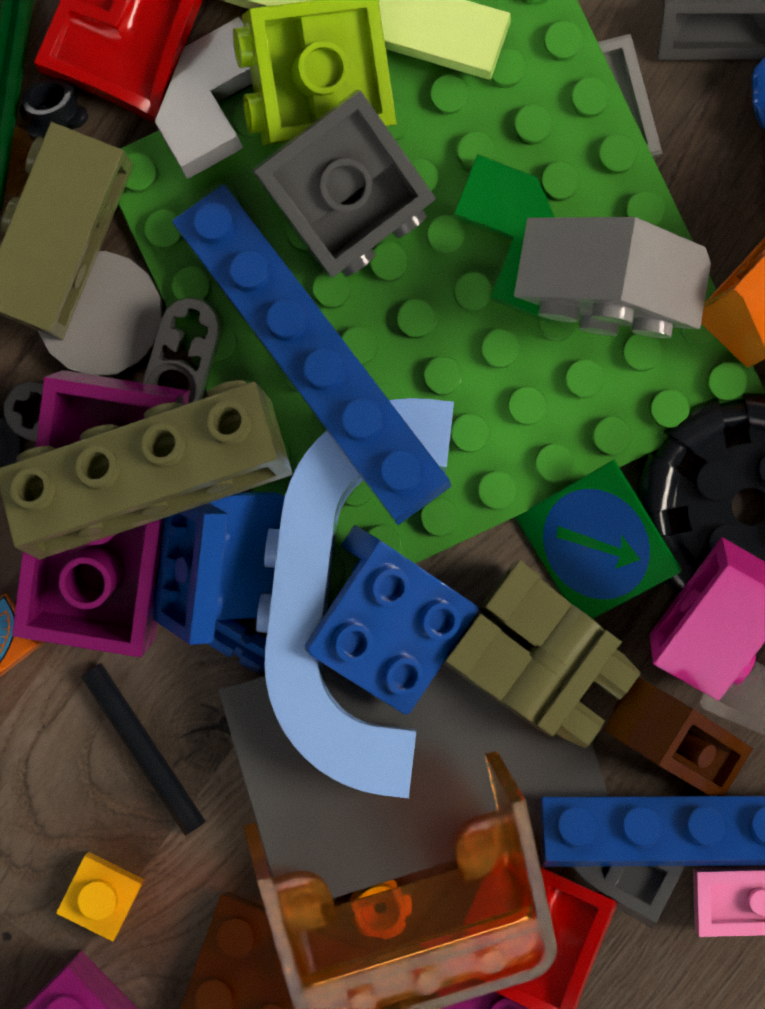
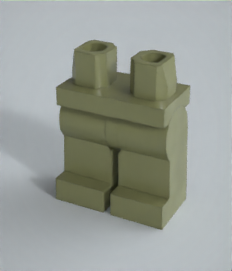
[443,560,641,748]

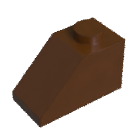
[604,677,754,796]

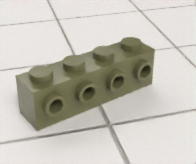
[0,380,293,560]

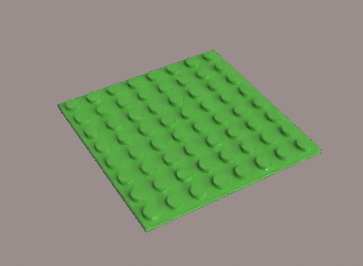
[118,0,765,605]

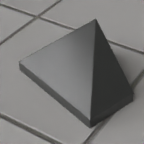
[657,0,765,60]

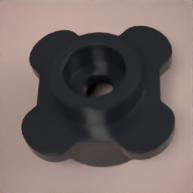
[19,79,88,141]

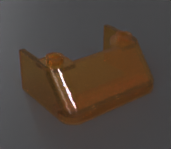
[243,751,557,1009]

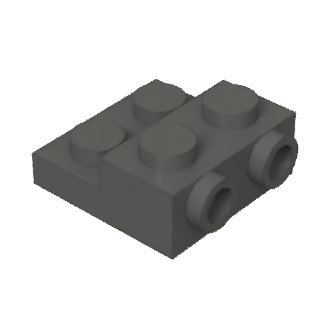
[251,90,436,278]

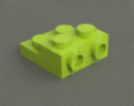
[233,0,397,146]

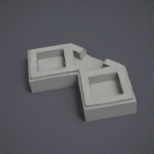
[155,17,252,179]

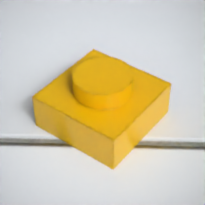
[56,852,145,942]

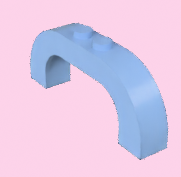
[256,398,454,799]

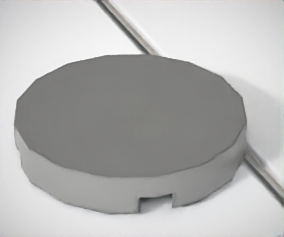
[38,251,164,377]

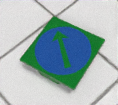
[515,459,682,619]

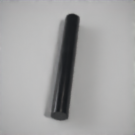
[80,663,206,836]

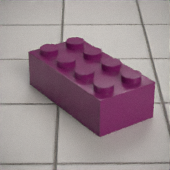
[12,370,190,658]

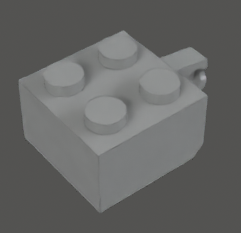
[514,217,711,338]

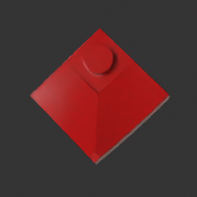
[34,0,202,124]
[444,848,618,1009]

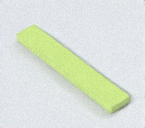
[220,0,511,80]

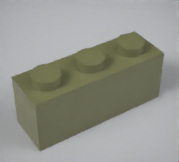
[0,122,134,340]

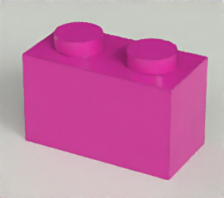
[649,537,765,701]

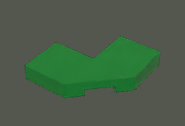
[453,154,555,323]

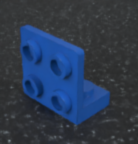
[153,492,285,645]
[305,525,480,715]

